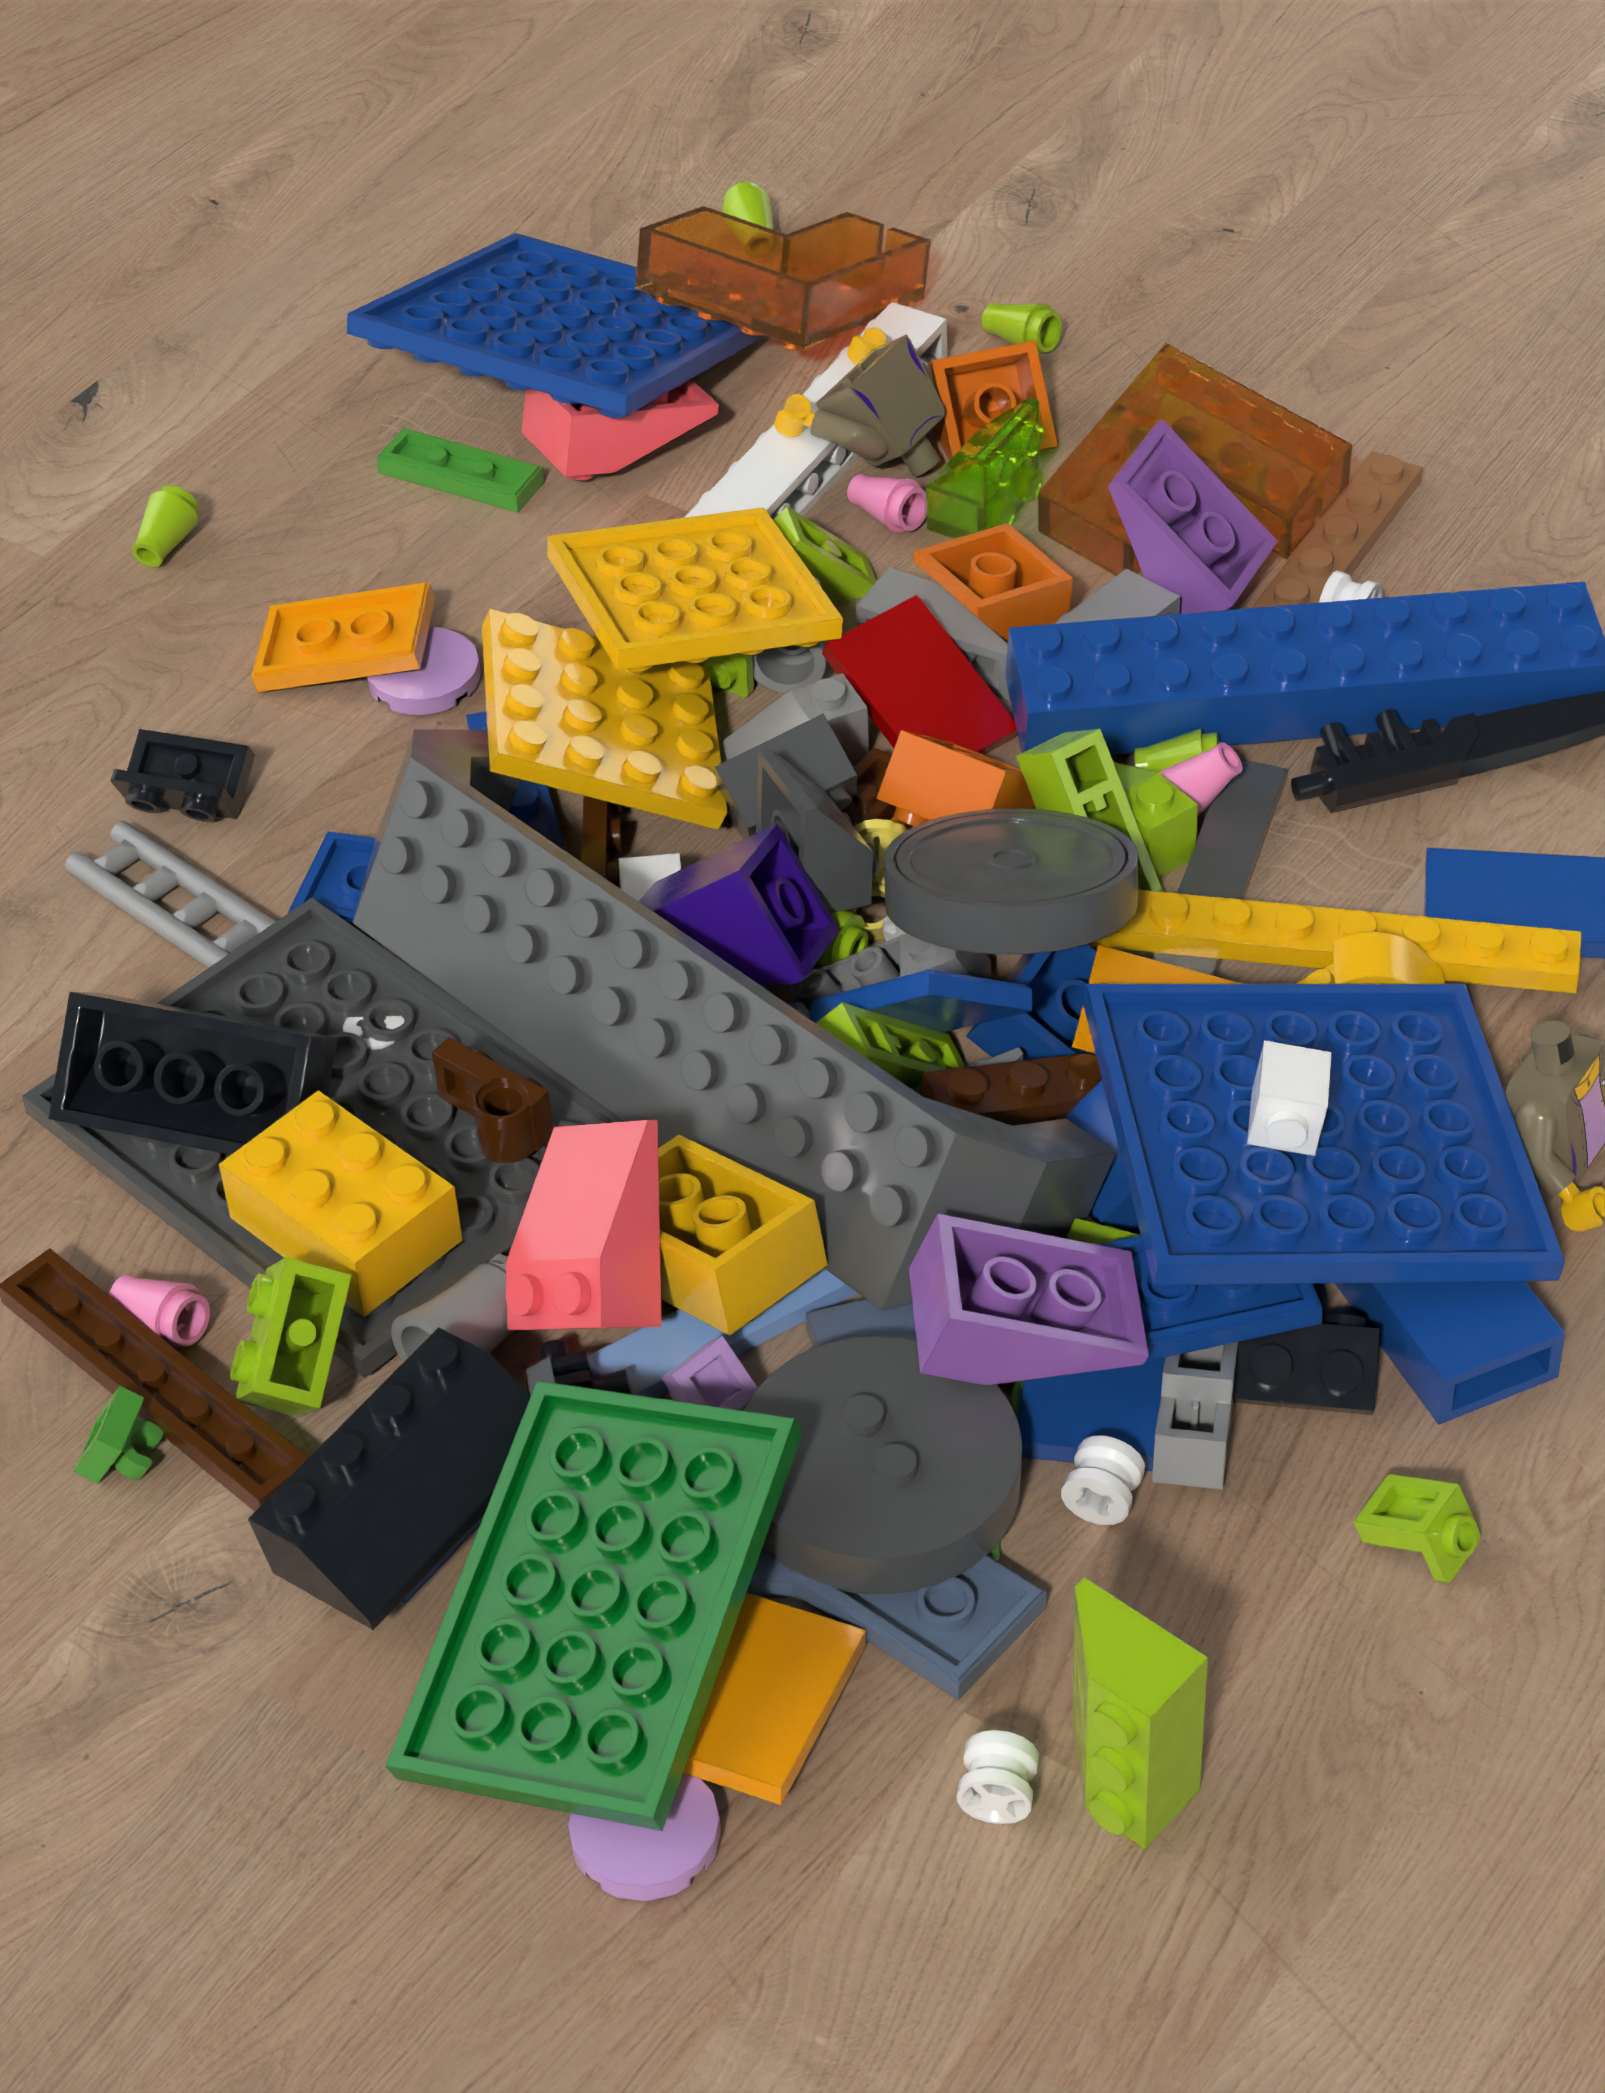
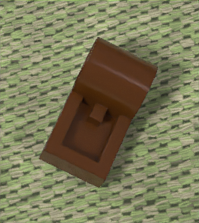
[432,1037,553,1163]

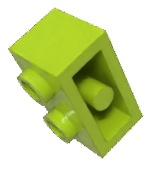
[230,1257,352,1417]

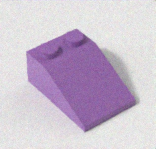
[1108,419,1278,614]
[909,1214,1149,1385]

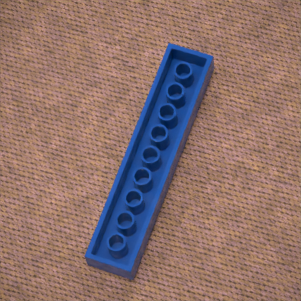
[1005,581,1605,755]

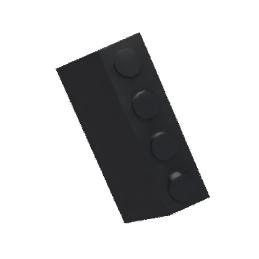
[49,992,338,1155]
[248,1327,531,1630]

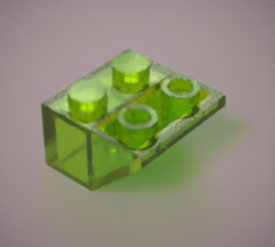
[926,397,1043,539]

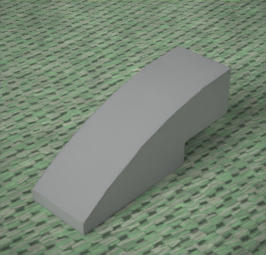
[1152,1342,1238,1490]

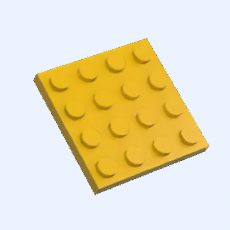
[547,507,843,671]
[482,608,727,830]

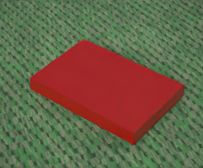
[821,595,1017,755]

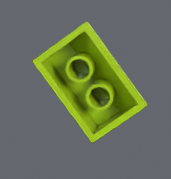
[1072,1577,1208,1849]

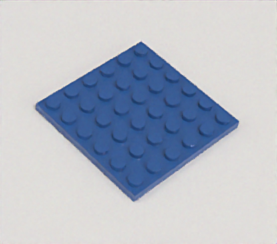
[347,233,782,418]
[1083,984,1565,1285]

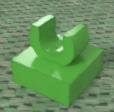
[73,1385,164,1484]

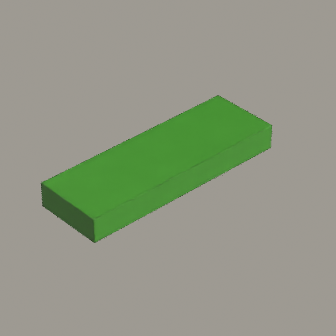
[376,428,545,513]

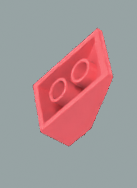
[521,379,719,480]
[506,1120,661,1330]

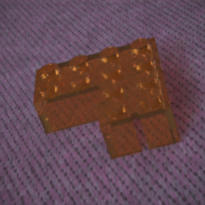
[635,206,931,351]
[1038,343,1353,576]

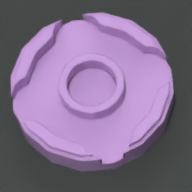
[367,627,481,716]
[568,1773,721,1901]

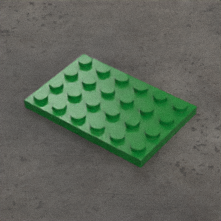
[385,1381,803,1831]

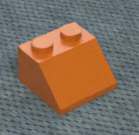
[929,340,1058,468]
[913,523,1073,641]
[876,730,1035,826]

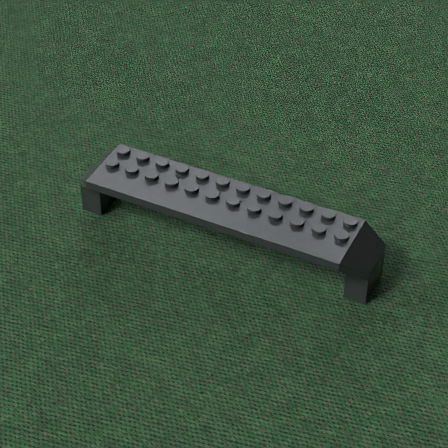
[353,729,1116,1310]

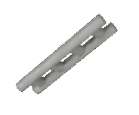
[65,821,276,968]

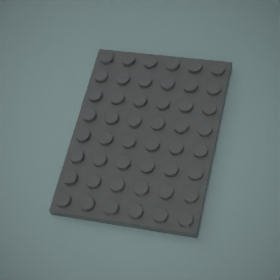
[22,897,624,1378]

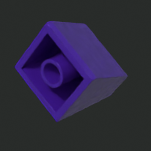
[639,824,840,984]

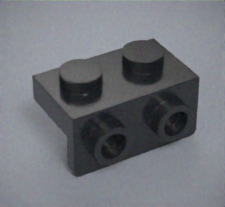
[110,729,255,822]
[1234,1314,1380,1415]

